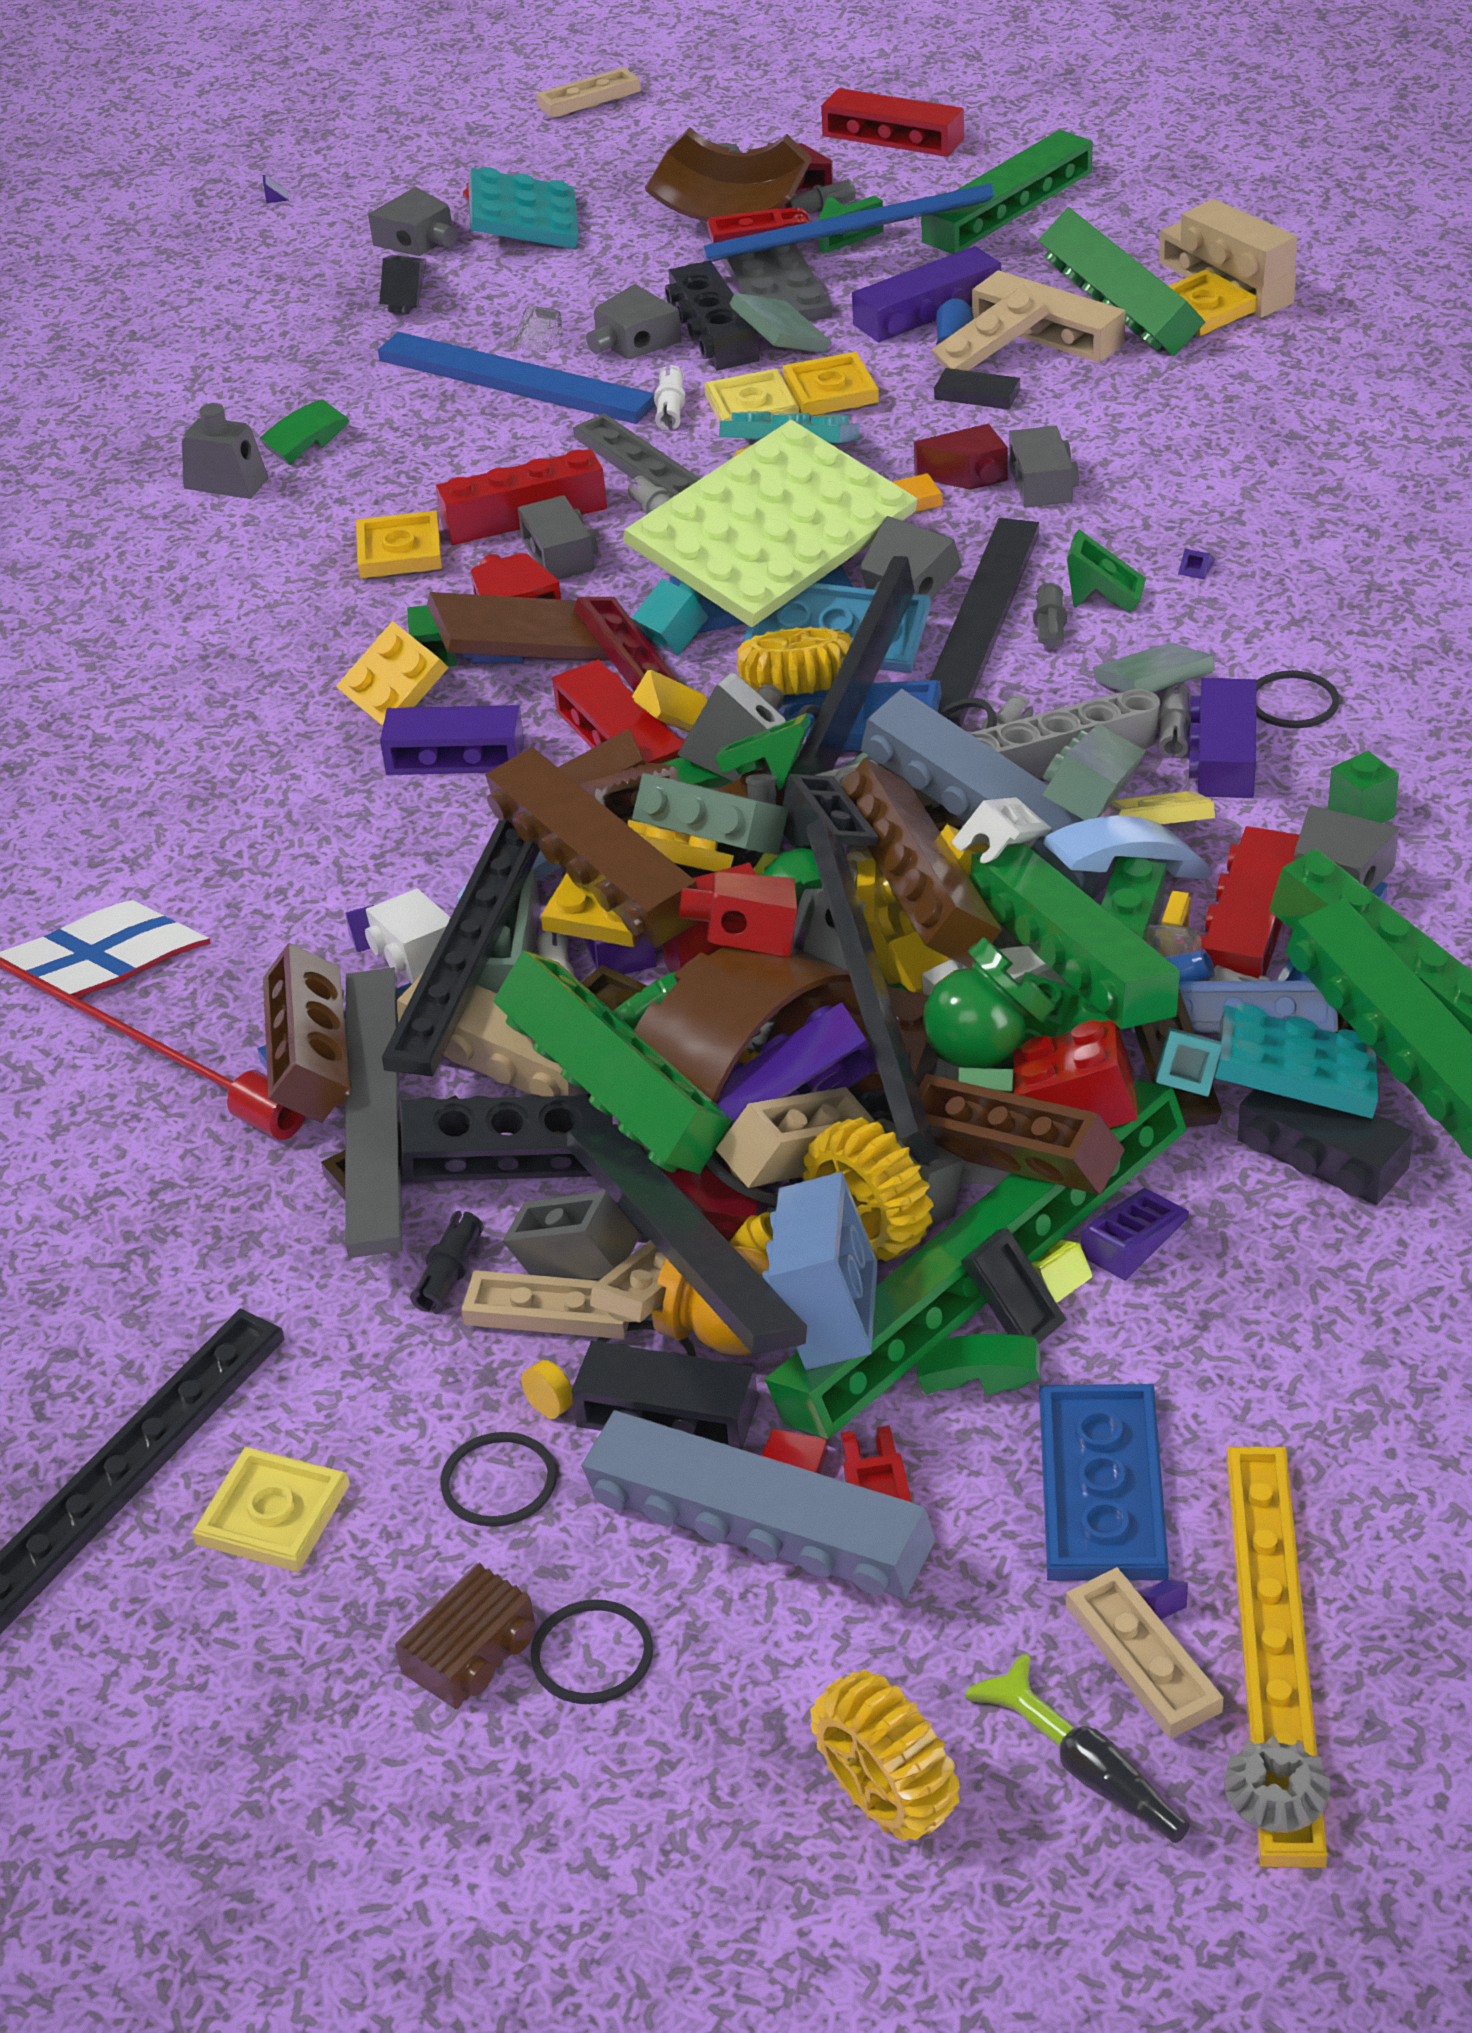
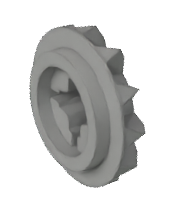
[1224,1734,1330,1832]

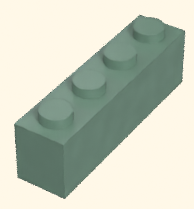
[1042,723,1146,820]

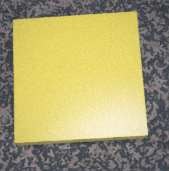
[704,368,799,423]
[1103,790,1215,824]
[192,1446,350,1572]

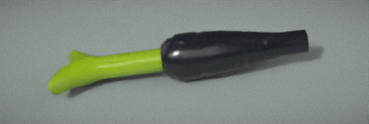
[965,1654,1190,1843]

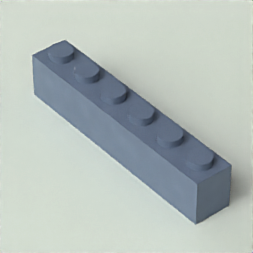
[861,689,1118,899]
[581,1410,936,1599]

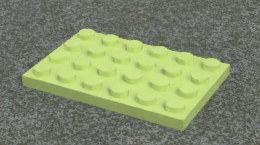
[623,420,918,628]

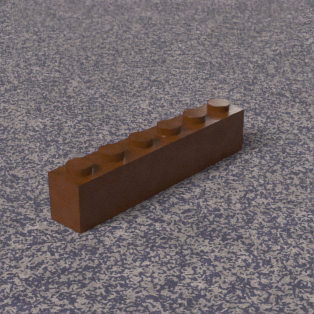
[485,747,699,948]
[841,758,1002,968]

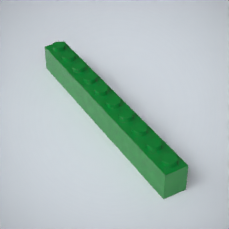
[765,1080,1187,1439]

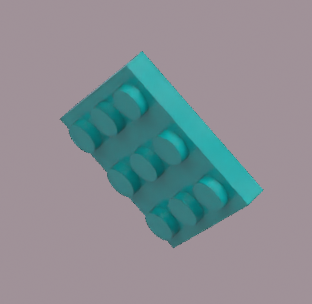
[469,167,578,249]
[719,411,860,443]
[1215,1004,1378,1119]

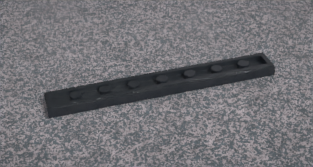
[929,518,1039,728]
[785,556,915,787]
[806,818,940,1165]
[381,819,541,1077]
[567,1124,807,1354]
[0,1308,285,1634]

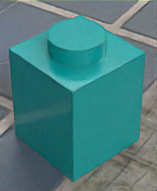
[631,578,709,656]
[1154,1027,1223,1097]

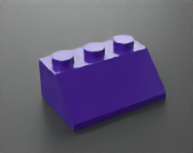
[716,1002,878,1128]

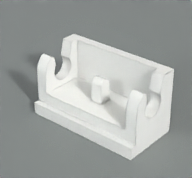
[951,797,1052,863]

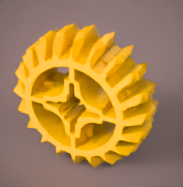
[736,626,852,696]
[802,1117,934,1262]
[810,1669,960,1841]

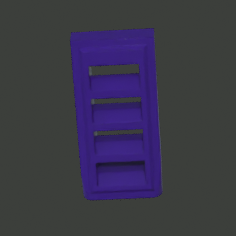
[1081,1187,1189,1281]

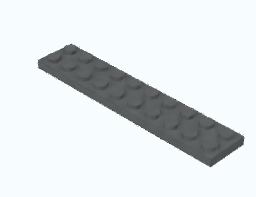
[700,143,832,321]

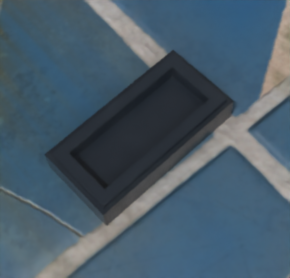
[934,368,1020,409]
[961,1227,1067,1344]

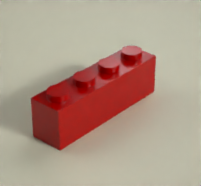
[821,88,964,157]
[436,449,607,545]
[552,659,685,764]
[1195,826,1300,981]

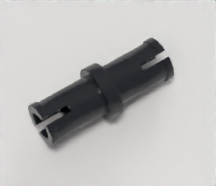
[410,1211,484,1314]

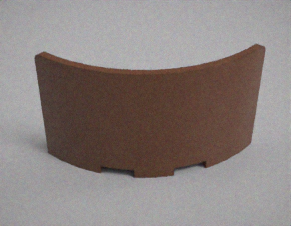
[645,127,812,222]
[634,946,852,1103]

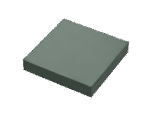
[730,293,831,353]
[1093,642,1215,692]

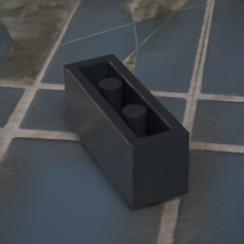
[1237,1088,1413,1205]
[571,1340,758,1450]

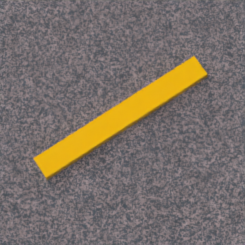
[1226,1447,1327,1868]

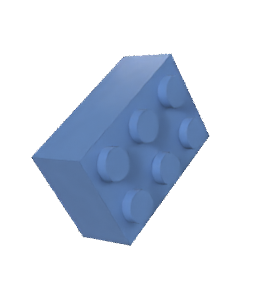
[762,1172,878,1371]

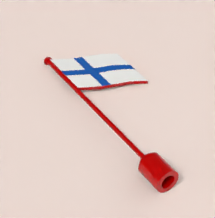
[0,900,306,1140]

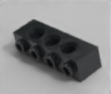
[665,260,760,371]
[400,1093,613,1182]

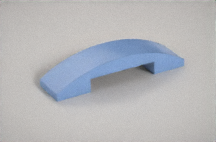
[1043,816,1213,879]

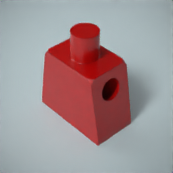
[470,553,561,600]
[678,872,797,958]

